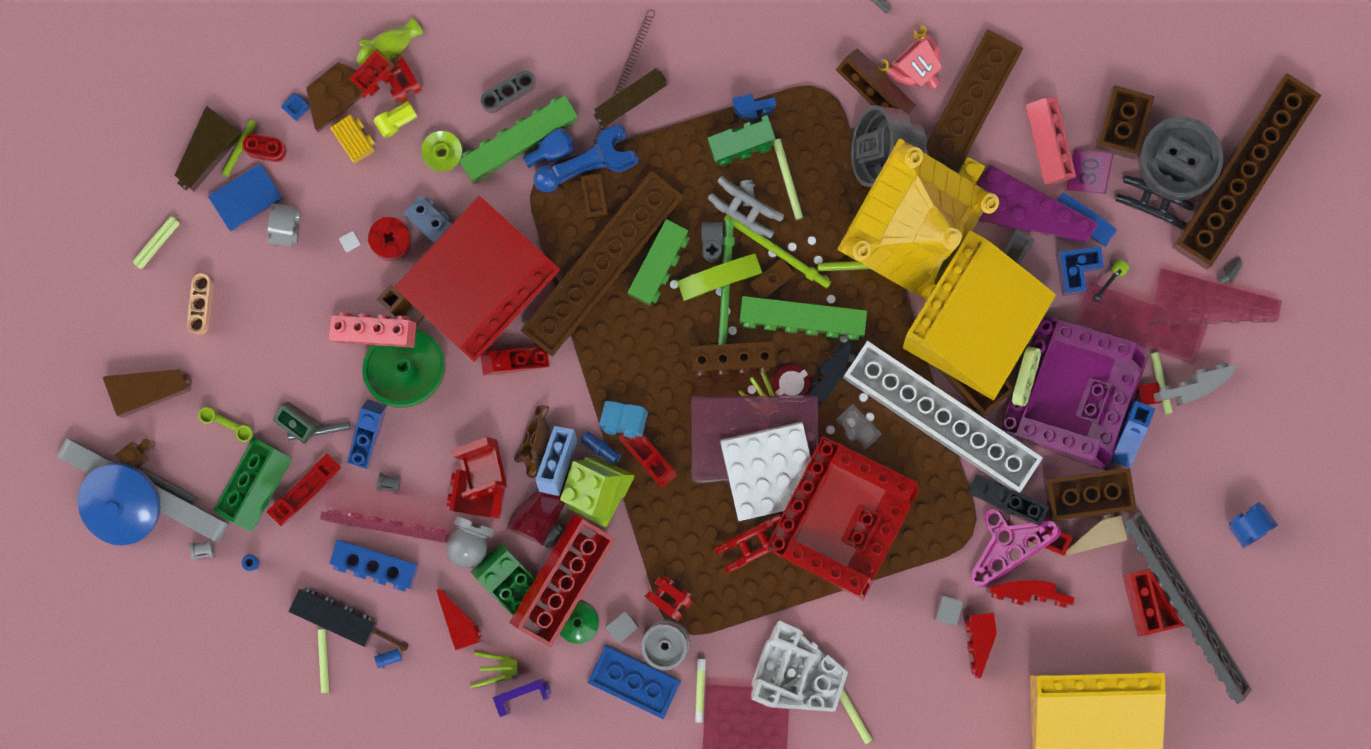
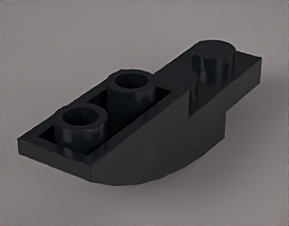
[796,341,851,414]
[968,474,1049,526]

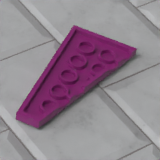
[977,165,1098,243]

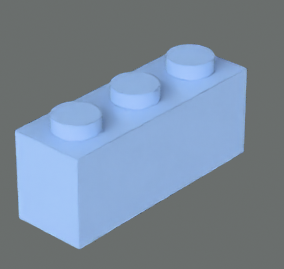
[536,426,577,496]

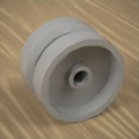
[641,620,690,670]

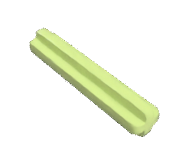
[133,216,180,269]

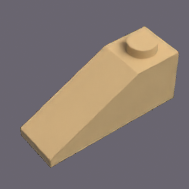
[1065,513,1128,556]

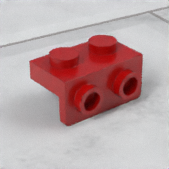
[350,49,395,98]

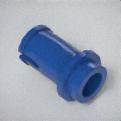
[241,554,260,571]
[374,648,402,669]

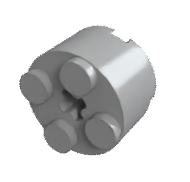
[267,203,301,248]

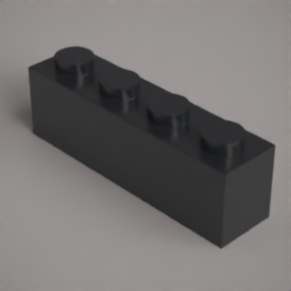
[288,587,377,647]

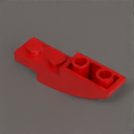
[987,580,1075,608]

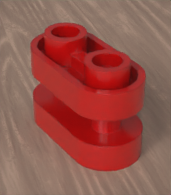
[385,56,423,103]
[242,134,287,162]
[644,576,693,622]

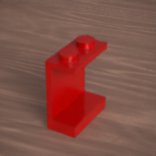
[446,469,507,519]

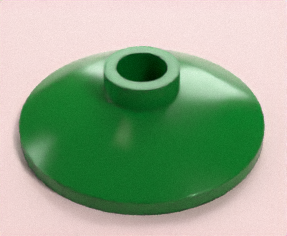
[560,602,599,644]

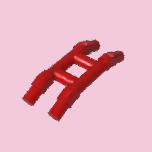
[715,514,782,573]

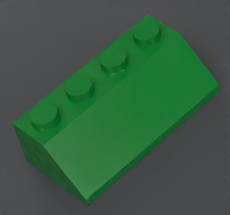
[213,437,293,532]

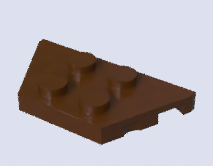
[306,62,364,132]

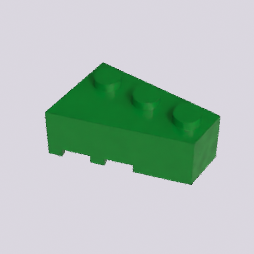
[707,115,775,166]

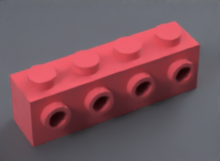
[1026,98,1076,184]
[329,312,416,348]

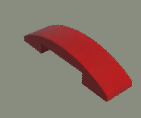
[266,453,341,526]

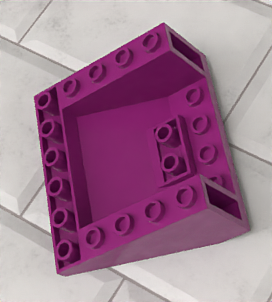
[999,316,1149,471]

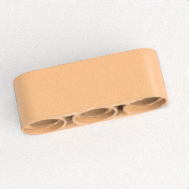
[187,273,214,335]

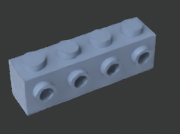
[403,195,451,243]

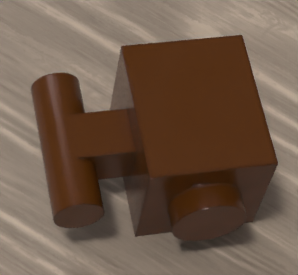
[115,439,155,468]

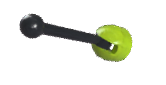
[1093,259,1130,302]

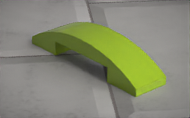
[677,254,762,301]

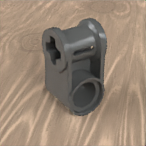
[702,222,723,263]

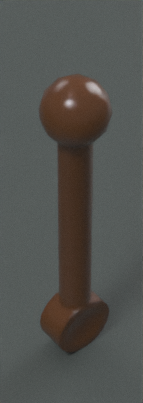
[373,628,408,651]

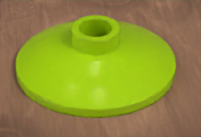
[421,131,462,172]

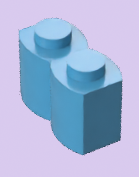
[599,401,648,438]

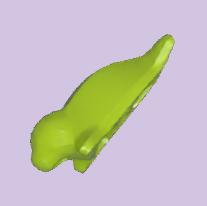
[357,18,423,65]

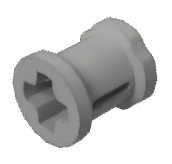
[189,539,215,561]

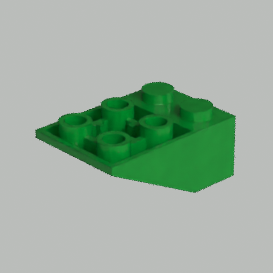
[471,543,535,615]

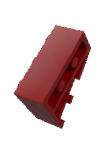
[1122,569,1185,636]

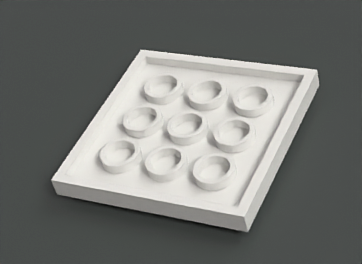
[720,422,811,521]

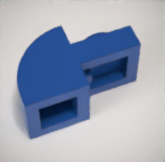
[732,94,776,122]

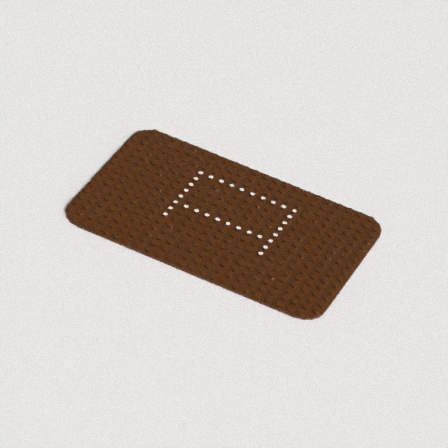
[530,85,977,635]

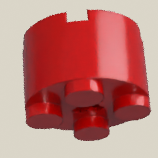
[368,217,412,261]

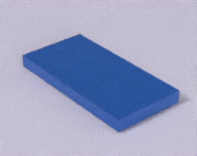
[588,645,681,719]

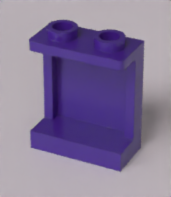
[492,678,552,717]

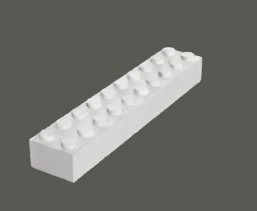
[843,341,1043,493]

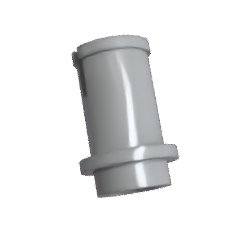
[739,180,755,206]

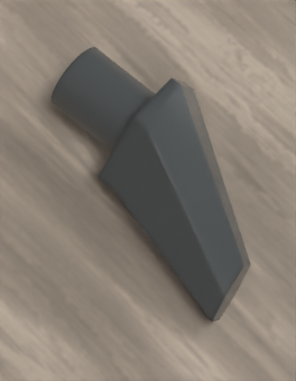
[1217,257,1243,285]

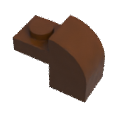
[376,284,425,327]

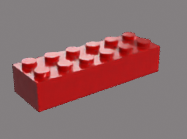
[509,514,615,648]

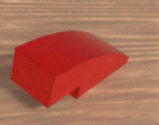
[618,433,677,489]

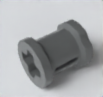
[377,473,401,494]

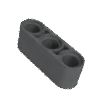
[481,70,536,113]

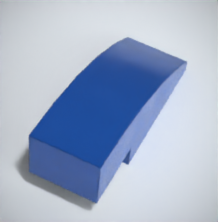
[1056,192,1117,247]

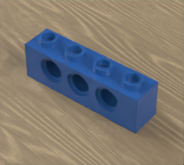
[329,540,419,592]

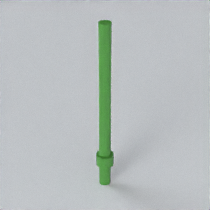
[718,220,735,345]

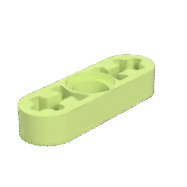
[1012,346,1041,406]

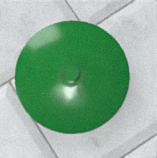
[362,329,446,408]

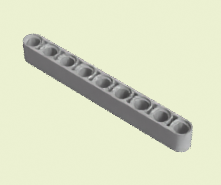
[56,438,229,543]

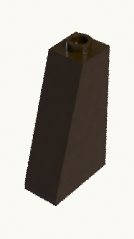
[594,67,669,127]
[174,106,241,192]

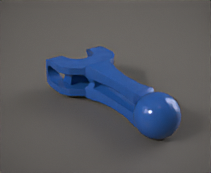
[533,124,639,192]

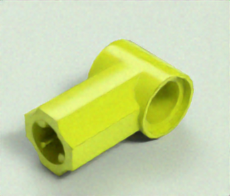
[373,101,417,139]

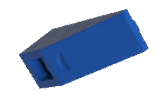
[347,399,387,469]
[1111,401,1155,468]

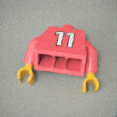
[877,26,941,90]

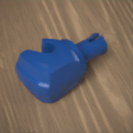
[523,128,574,168]

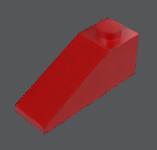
[436,589,483,650]

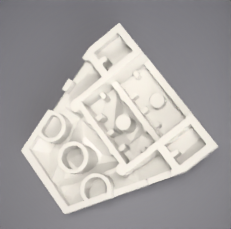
[751,621,848,712]

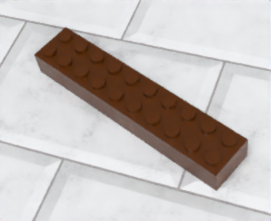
[1172,73,1322,270]

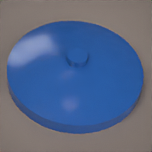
[78,463,160,546]

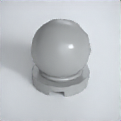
[446,516,495,568]

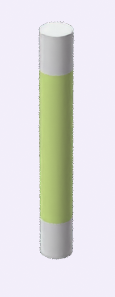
[695,659,706,723]

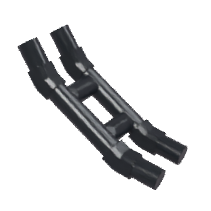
[1115,175,1194,230]

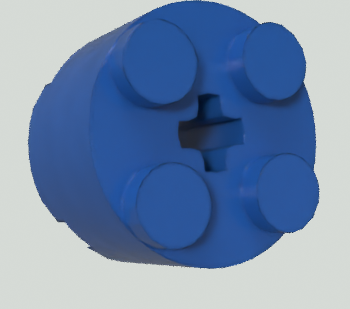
[1228,501,1278,548]

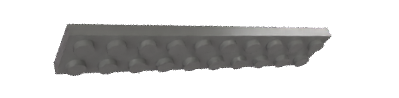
[1124,511,1252,704]

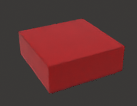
[1137,382,1163,405]

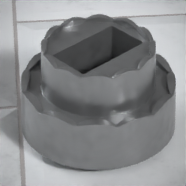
[851,105,927,187]
[1138,117,1223,200]

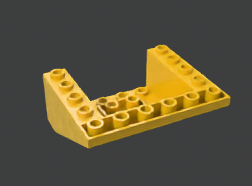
[903,230,1056,400]
[1030,672,1166,749]

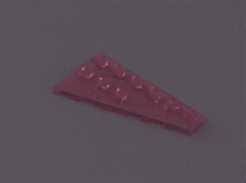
[1149,268,1282,326]

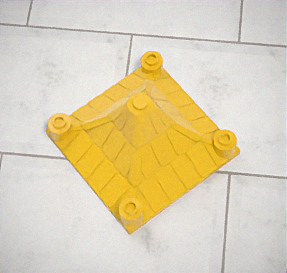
[837,138,999,301]

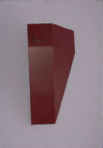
[507,466,571,546]

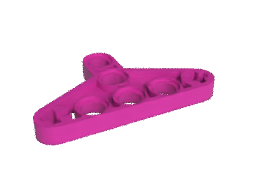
[971,510,1061,587]

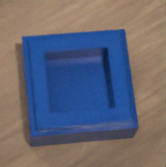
[281,92,310,122]

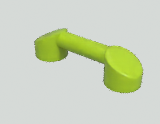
[198,406,254,442]

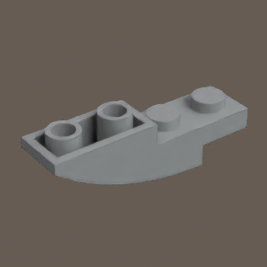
[1153,363,1237,406]

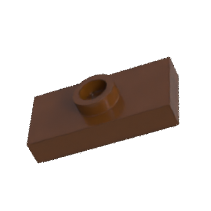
[750,258,795,299]

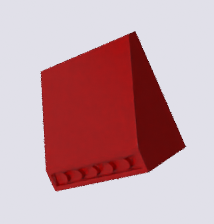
[394,195,560,362]
[765,436,920,601]

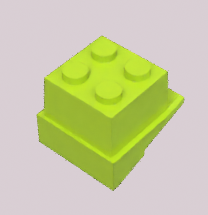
[560,456,635,527]

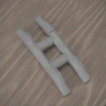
[708,176,784,238]

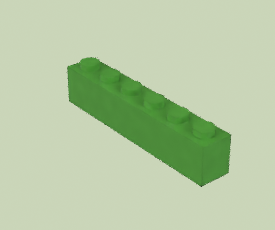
[459,96,578,184]
[739,296,867,341]

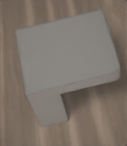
[934,596,963,626]
[605,612,638,644]

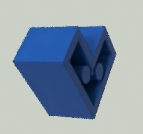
[1056,246,1104,296]

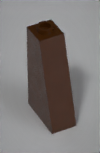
[102,369,192,418]

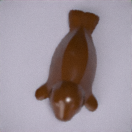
[514,405,550,478]

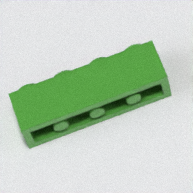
[628,219,690,306]

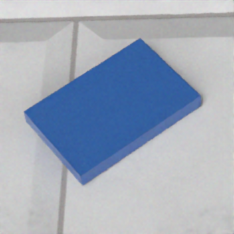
[208,164,283,232]

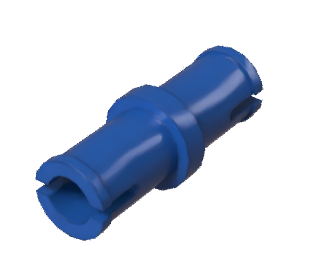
[581,431,621,466]

